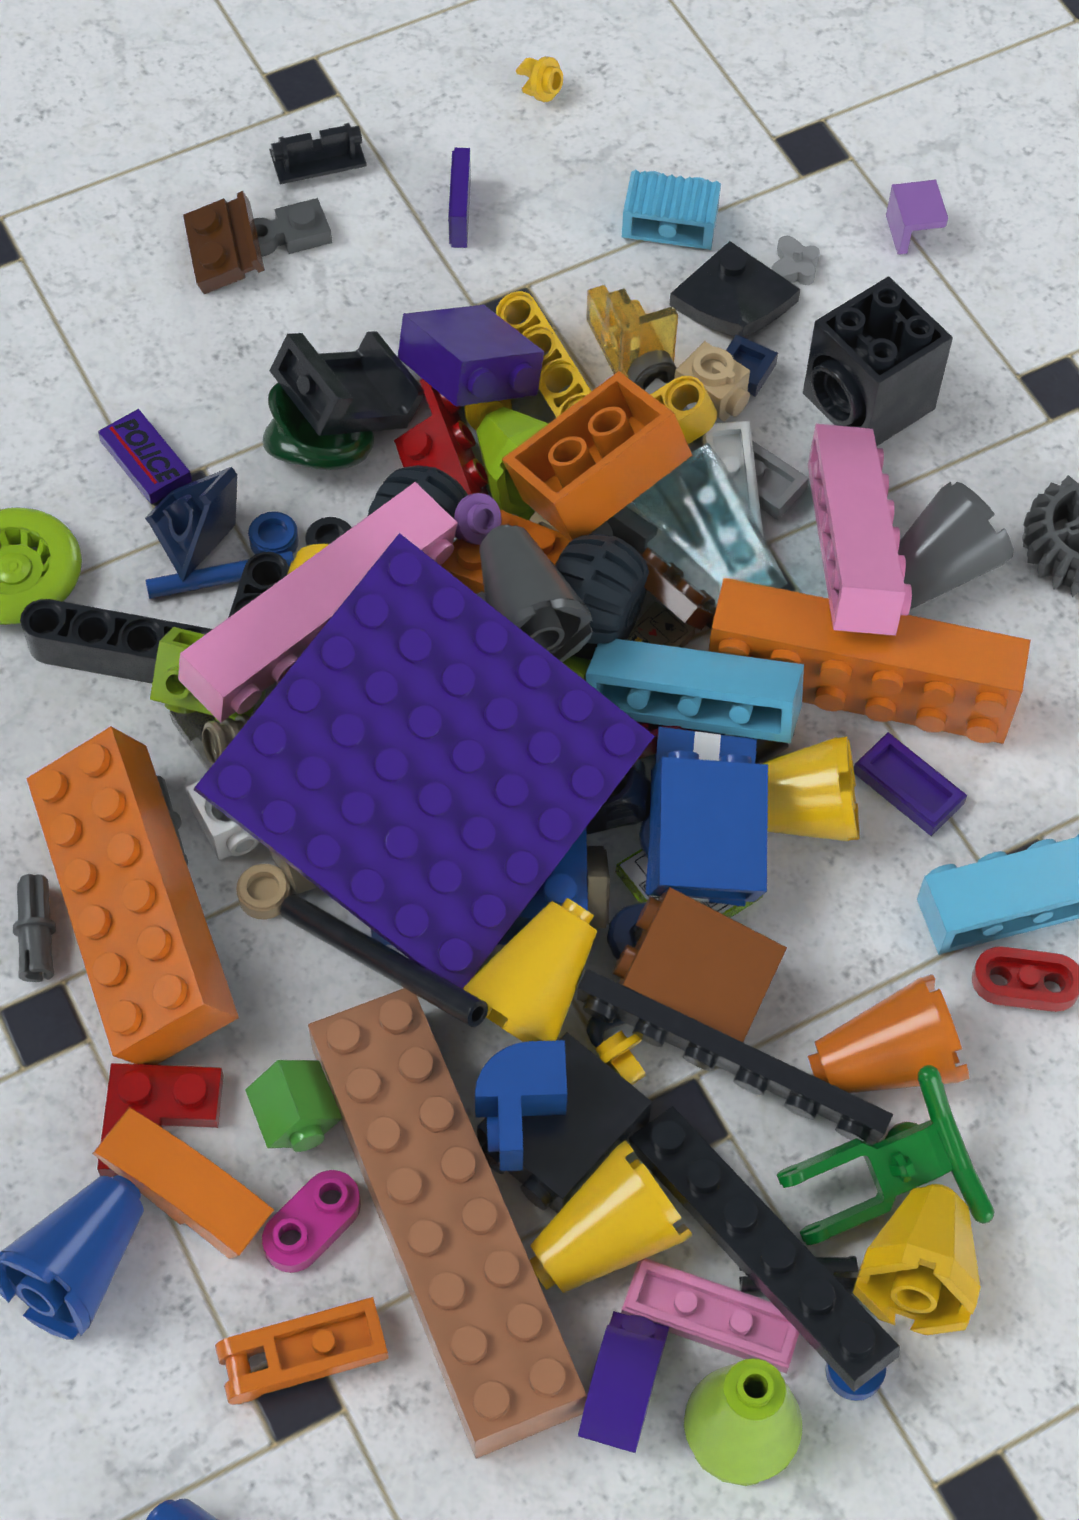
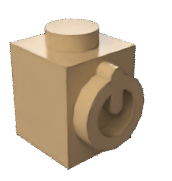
[675,341,750,422]

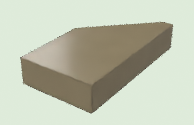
[587,846,610,928]

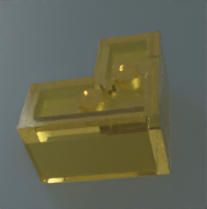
[586,285,678,377]

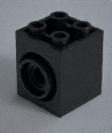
[803,276,953,446]

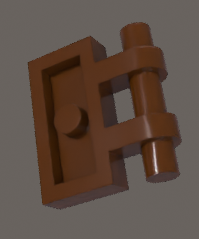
[637,547,717,630]

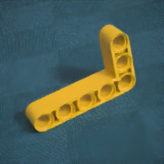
[496,291,717,444]

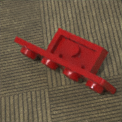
[394,379,490,496]

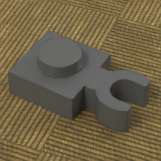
[254,198,332,256]

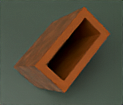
[612,887,787,1042]

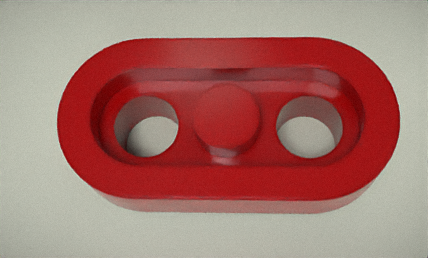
[972,947,1079,1012]

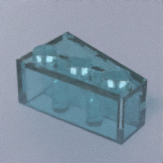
[631,443,788,588]

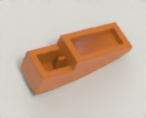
[92,1108,274,1259]

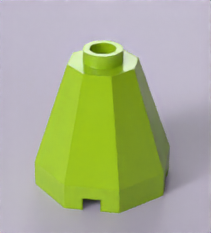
[476,407,549,520]

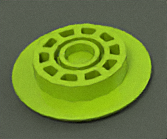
[0,507,82,625]

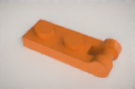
[215,1297,389,1404]

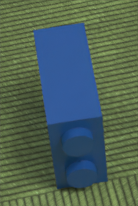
[649,751,768,902]

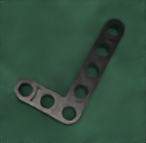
[20,552,289,684]

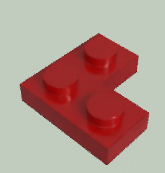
[97,1063,224,1177]

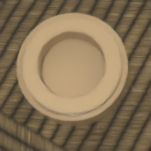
[236,864,291,920]

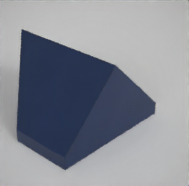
[145,467,238,582]

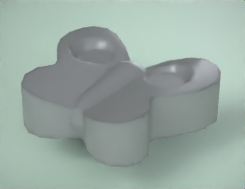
[772,236,820,285]

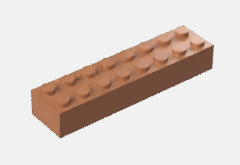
[308,988,587,1459]

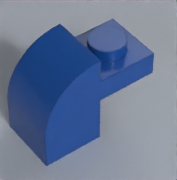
[475,1040,567,1171]

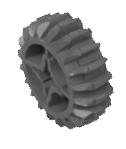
[1022,475,1079,598]

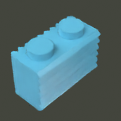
[622,169,721,250]

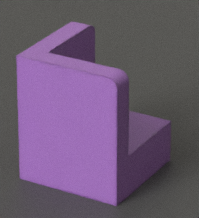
[886,179,948,255]

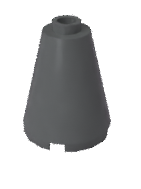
[898,482,1014,610]
[479,525,593,662]

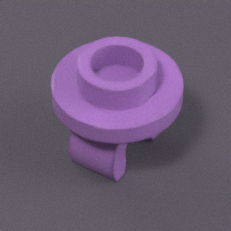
[454,493,502,545]

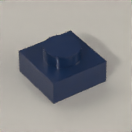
[726,334,778,397]

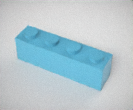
[586,639,804,744]
[917,834,1079,955]

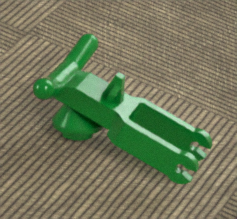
[777,1065,995,1245]

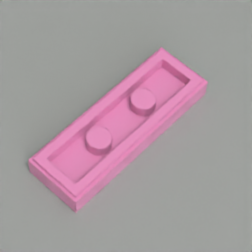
[621,1258,799,1374]

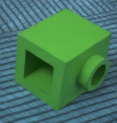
[245,1060,343,1152]

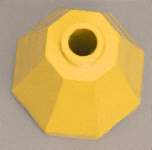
[853,1184,981,1335]

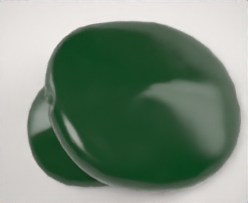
[263,383,374,470]

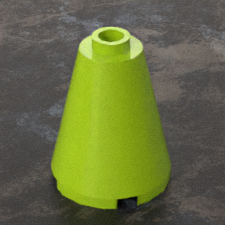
[683,1358,802,1486]

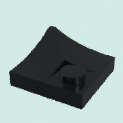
[669,241,800,337]

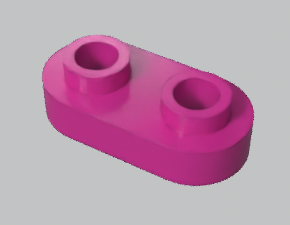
[262,1170,361,1273]

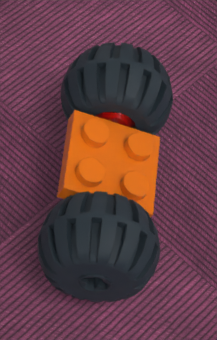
[367,465,649,660]

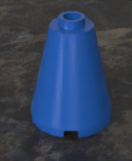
[0,1175,144,1340]

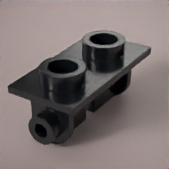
[269,123,367,185]

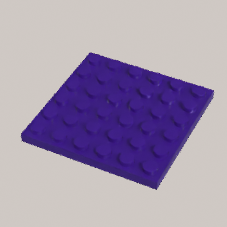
[193,533,655,989]

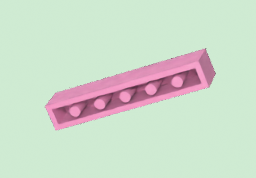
[808,424,912,636]
[178,482,458,723]

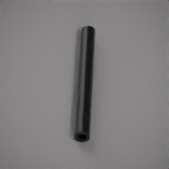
[280,894,488,1027]

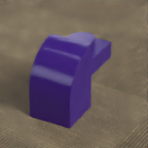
[578,1311,669,1453]

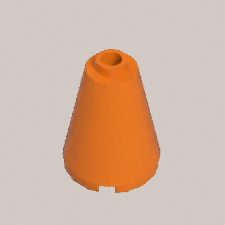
[808,974,969,1093]

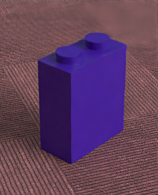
[398,304,544,406]

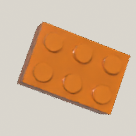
[502,371,693,542]

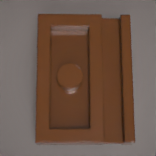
[183,191,265,294]

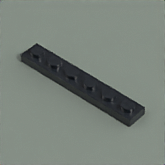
[577,969,893,1143]
[629,1106,900,1392]

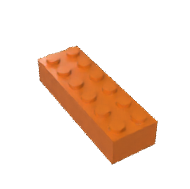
[709,577,1031,744]
[26,726,239,1065]

